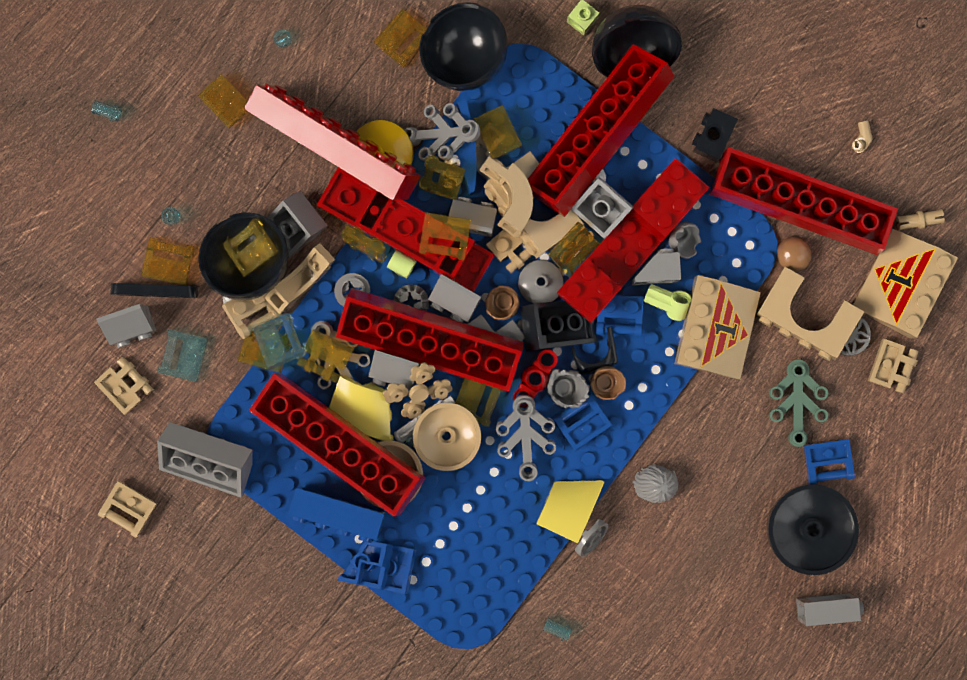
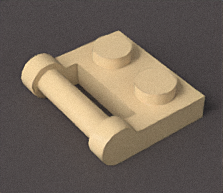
[222,293,282,339]
[98,481,158,538]

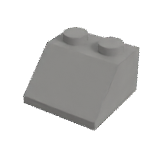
[571,177,633,239]
[267,191,328,258]
[447,197,497,237]
[631,249,681,285]
[428,274,481,323]
[97,304,157,348]
[368,350,420,389]

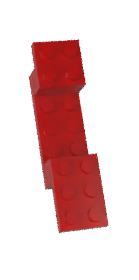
[557,158,710,323]
[317,167,495,293]

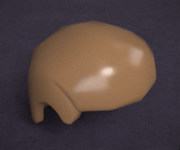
[777,236,811,272]
[485,286,519,320]
[590,366,626,400]

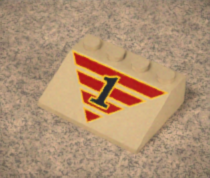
[853,229,958,339]
[674,275,761,380]

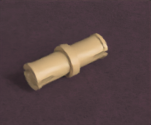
[896,209,945,231]

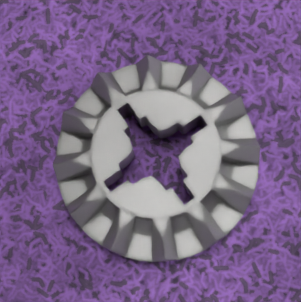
[334,273,370,307]
[393,284,429,311]

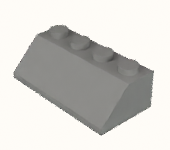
[157,422,252,497]

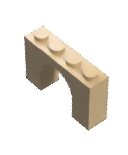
[483,152,584,259]
[757,267,864,361]

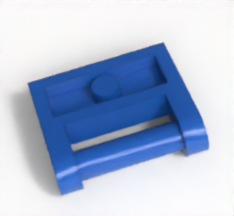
[596,295,644,337]
[552,392,612,451]
[803,439,855,484]

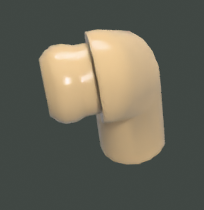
[852,121,873,153]

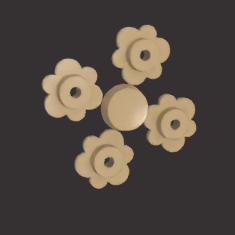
[383,363,452,419]

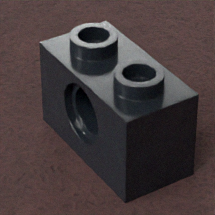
[692,108,738,163]

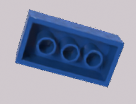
[288,486,387,543]

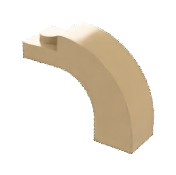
[480,157,533,238]
[265,243,335,314]

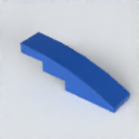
[454,99,477,195]

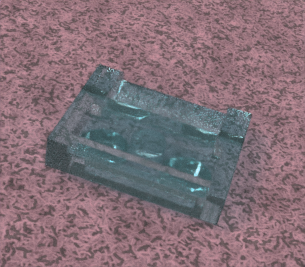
[252,313,306,370]
[157,329,208,382]

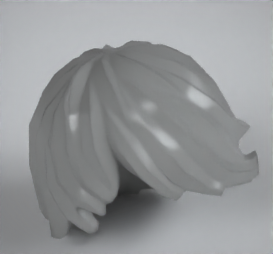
[547,369,589,408]
[632,464,678,503]

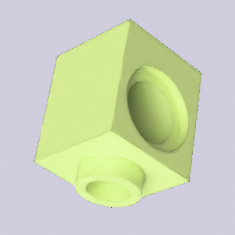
[567,0,599,35]

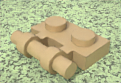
[486,229,534,273]
[868,339,919,394]
[94,357,154,415]

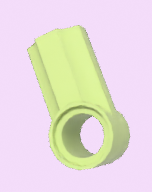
[387,250,417,279]
[644,284,692,321]

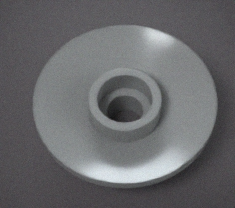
[518,260,563,304]

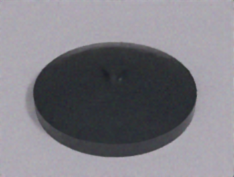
[767,484,859,575]

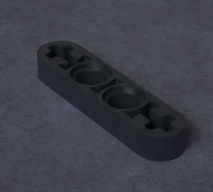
[110,283,198,298]

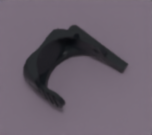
[571,326,618,375]

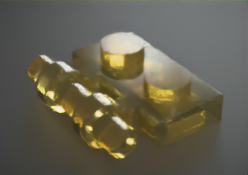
[342,225,387,264]
[297,329,354,383]

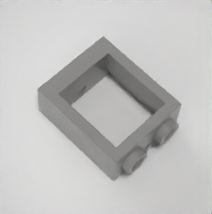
[796,593,864,626]

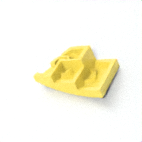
[329,375,393,441]
[536,480,604,543]

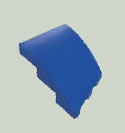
[338,541,417,594]

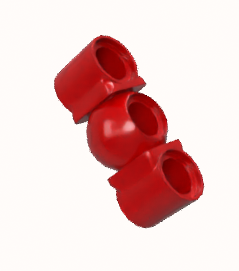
[513,350,558,408]

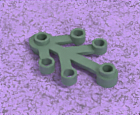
[769,360,828,447]

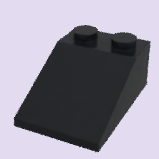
[520,300,597,352]

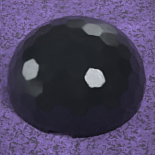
[419,2,508,91]
[592,5,682,77]
[198,212,289,300]

